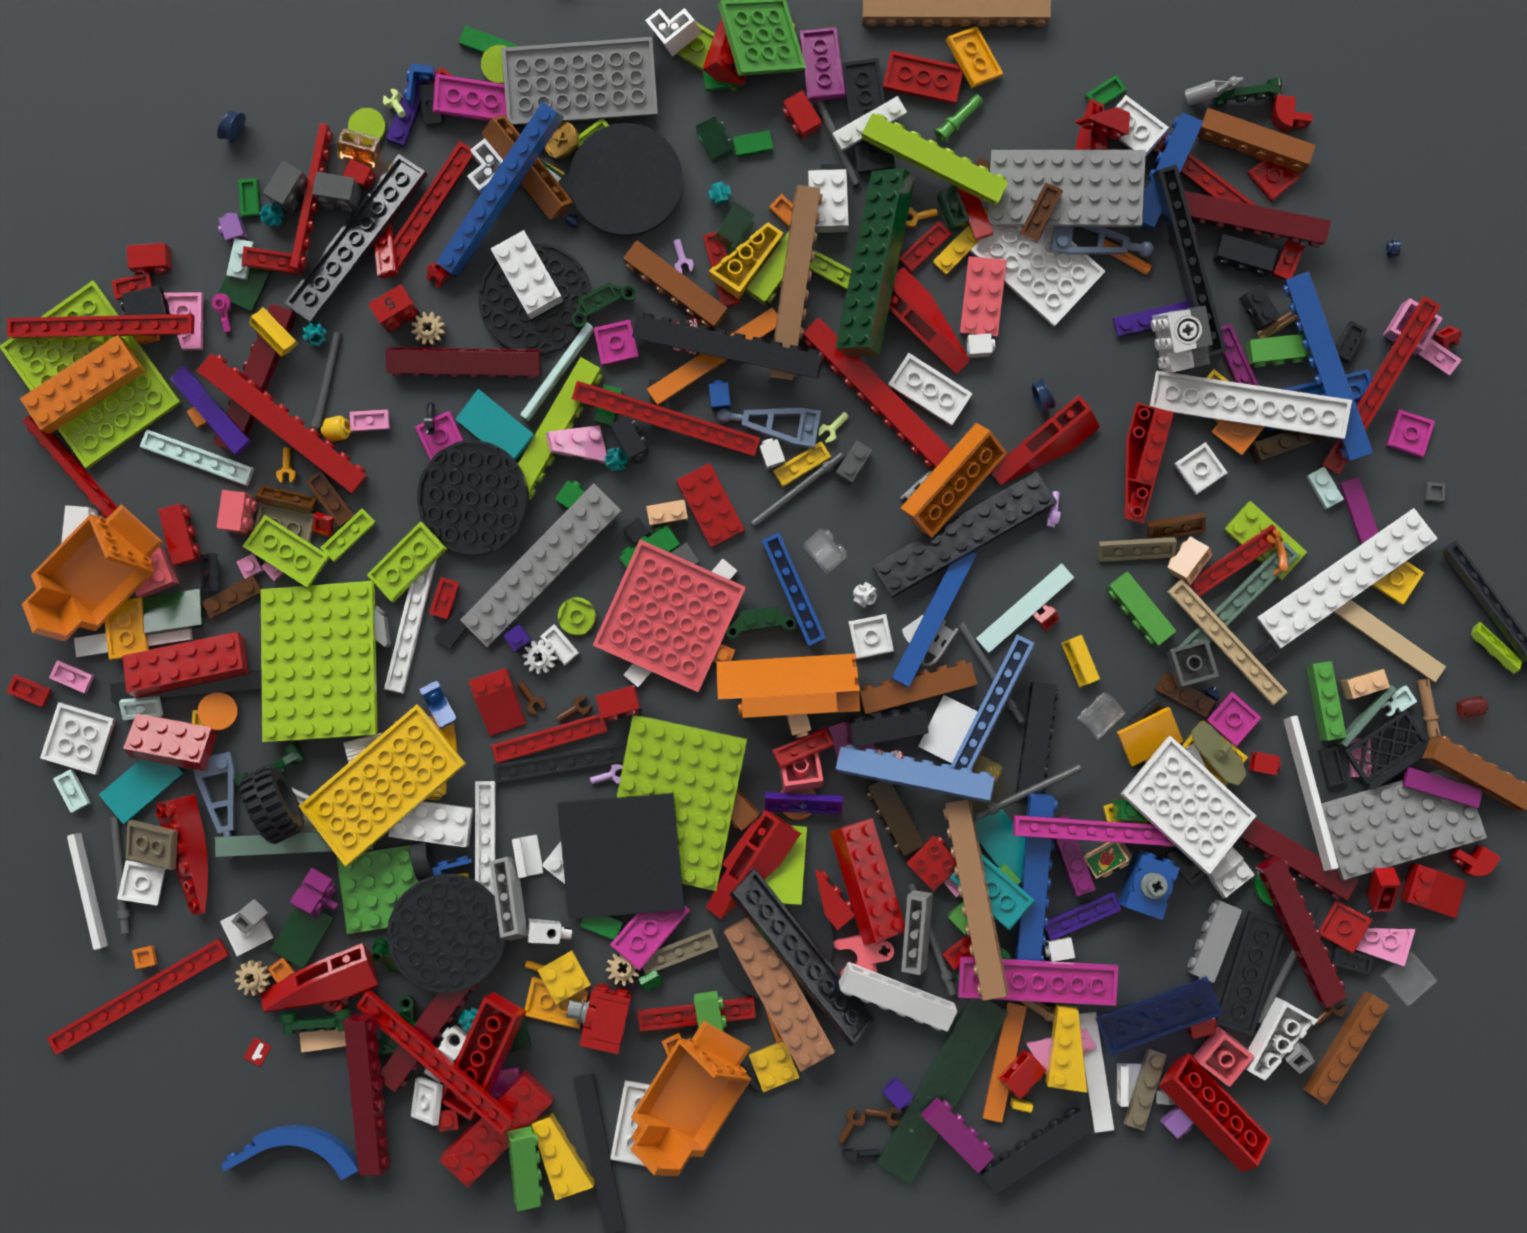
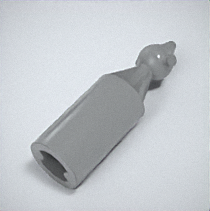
[1185,76,1244,106]

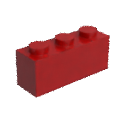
[158,504,201,567]

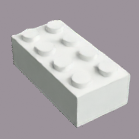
[491,230,563,320]
[388,801,475,847]

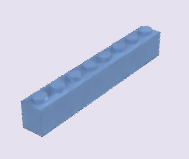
[951,635,1035,770]
[836,745,995,803]

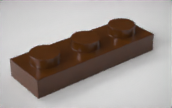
[1019,182,1063,243]
[305,470,354,528]
[255,485,318,514]
[1147,512,1206,539]
[202,575,262,619]
[1154,673,1215,717]

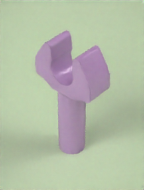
[673,239,694,274]
[1046,491,1061,527]
[590,764,623,785]

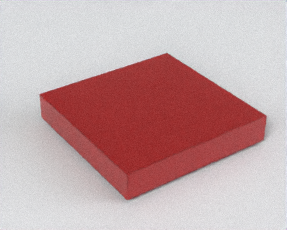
[1247,160,1301,202]
[1319,900,1373,954]

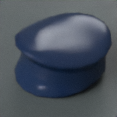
[217,111,246,143]
[1032,378,1056,414]

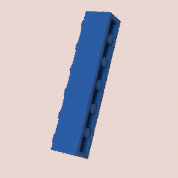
[1142,112,1204,230]
[762,533,826,647]

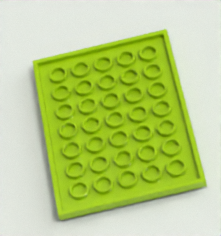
[0,280,182,469]
[261,581,378,743]
[617,715,747,891]

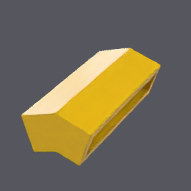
[249,307,299,357]
[1061,635,1100,687]

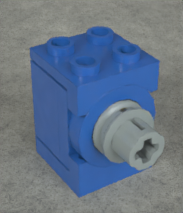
[1118,851,1180,920]

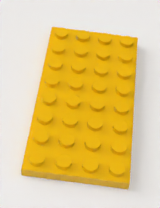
[299,704,466,866]

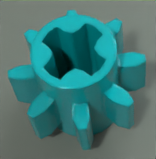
[708,182,732,205]
[259,203,285,227]
[302,322,327,347]
[604,447,628,472]
[459,1007,478,1032]

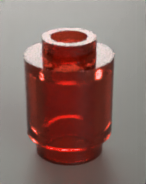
[1456,696,1488,718]

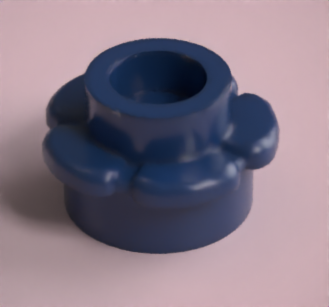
[1386,238,1401,257]

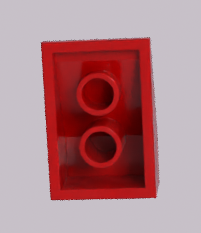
[469,668,527,736]
[1399,863,1467,918]

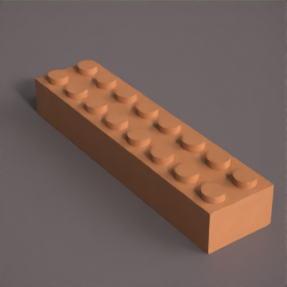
[724,917,835,1072]

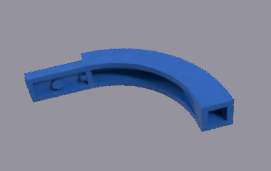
[221,1125,358,1180]

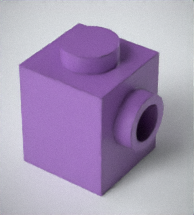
[218,213,249,245]
[1160,1105,1194,1139]

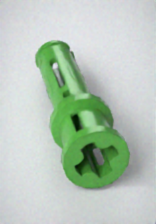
[934,94,984,143]

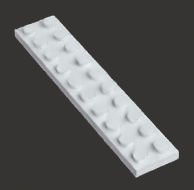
[1150,371,1352,439]
[1256,508,1438,648]

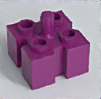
[290,868,338,919]

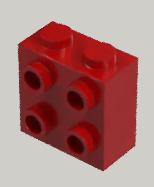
[905,835,957,891]

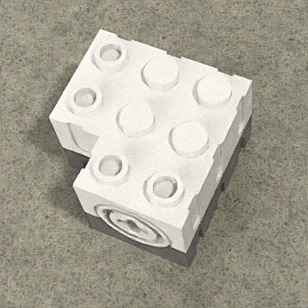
[1151,306,1213,372]

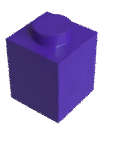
[503,625,532,652]
[882,1076,914,1110]

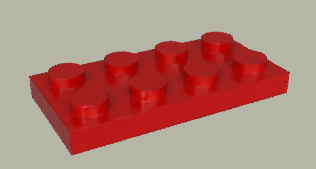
[883,50,963,105]
[676,463,745,548]

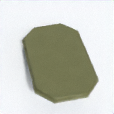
[1191,722,1246,786]

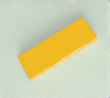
[773,441,831,487]

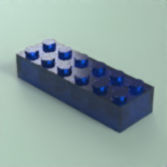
[1095,975,1223,1056]

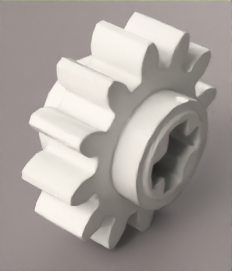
[522,640,558,674]

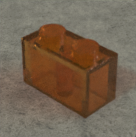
[337,128,380,167]

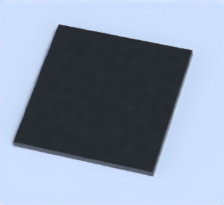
[557,792,685,919]

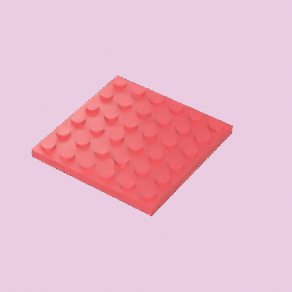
[593,539,746,692]

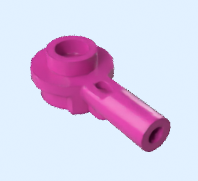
[212,294,231,332]

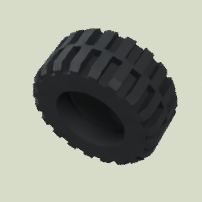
[239,765,305,844]

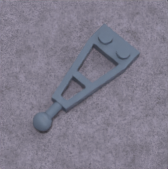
[1050,227,1154,257]
[717,408,821,449]
[194,752,236,859]

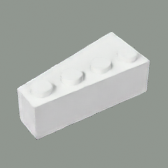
[1245,997,1318,1080]

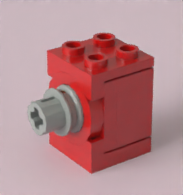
[566,983,632,1054]

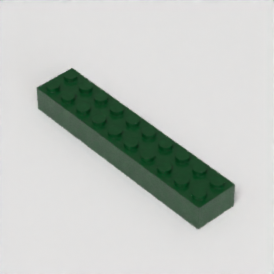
[835,168,915,357]

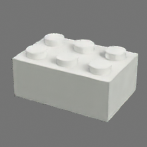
[808,169,848,233]

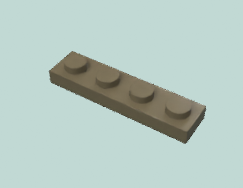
[1097,537,1177,562]
[643,928,719,975]
[1124,1048,1167,1131]

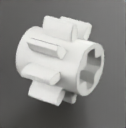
[853,582,877,607]

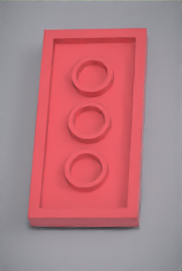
[960,256,1007,337]

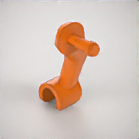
[1267,530,1288,576]

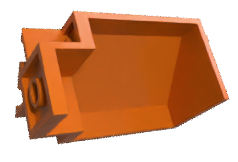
[22,504,164,642]
[717,654,860,719]
[630,1020,751,1176]

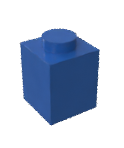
[709,380,730,410]

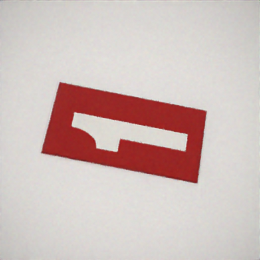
[243,1037,271,1067]

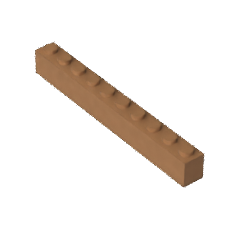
[862,0,1051,27]
[768,185,823,381]
[943,799,1009,1001]

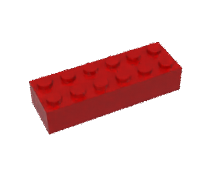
[122,632,249,698]
[829,818,905,944]
[441,992,527,1120]
[1159,1053,1272,1172]
[440,1069,553,1188]

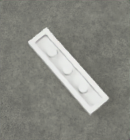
[832,96,907,151]

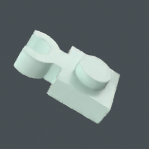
[1382,685,1417,716]

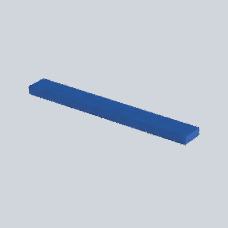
[891,552,977,688]

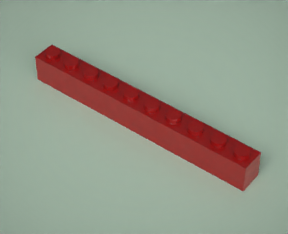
[802,318,951,469]
[197,353,367,494]

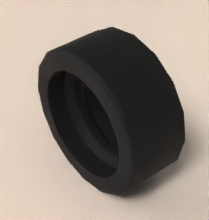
[410,842,434,881]

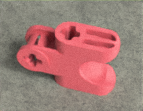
[833,934,894,976]

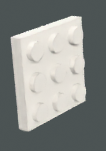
[40,702,116,775]

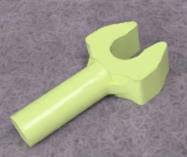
[383,89,406,118]
[818,412,849,443]

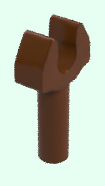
[517,681,546,715]
[556,696,592,722]
[1315,1004,1347,1026]
[865,1105,902,1126]
[838,1107,865,1144]

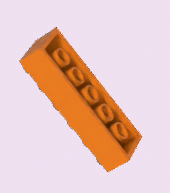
[20,335,146,434]
[900,423,1007,538]

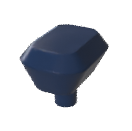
[565,214,578,228]
[1204,686,1220,700]

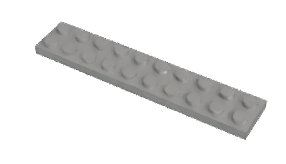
[460,483,622,647]

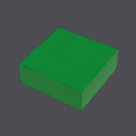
[639,970,664,992]

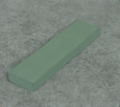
[1335,685,1397,747]

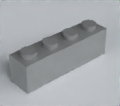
[490,857,528,941]
[901,890,933,975]
[1187,899,1242,983]

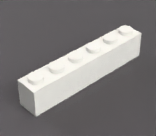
[839,962,957,1032]

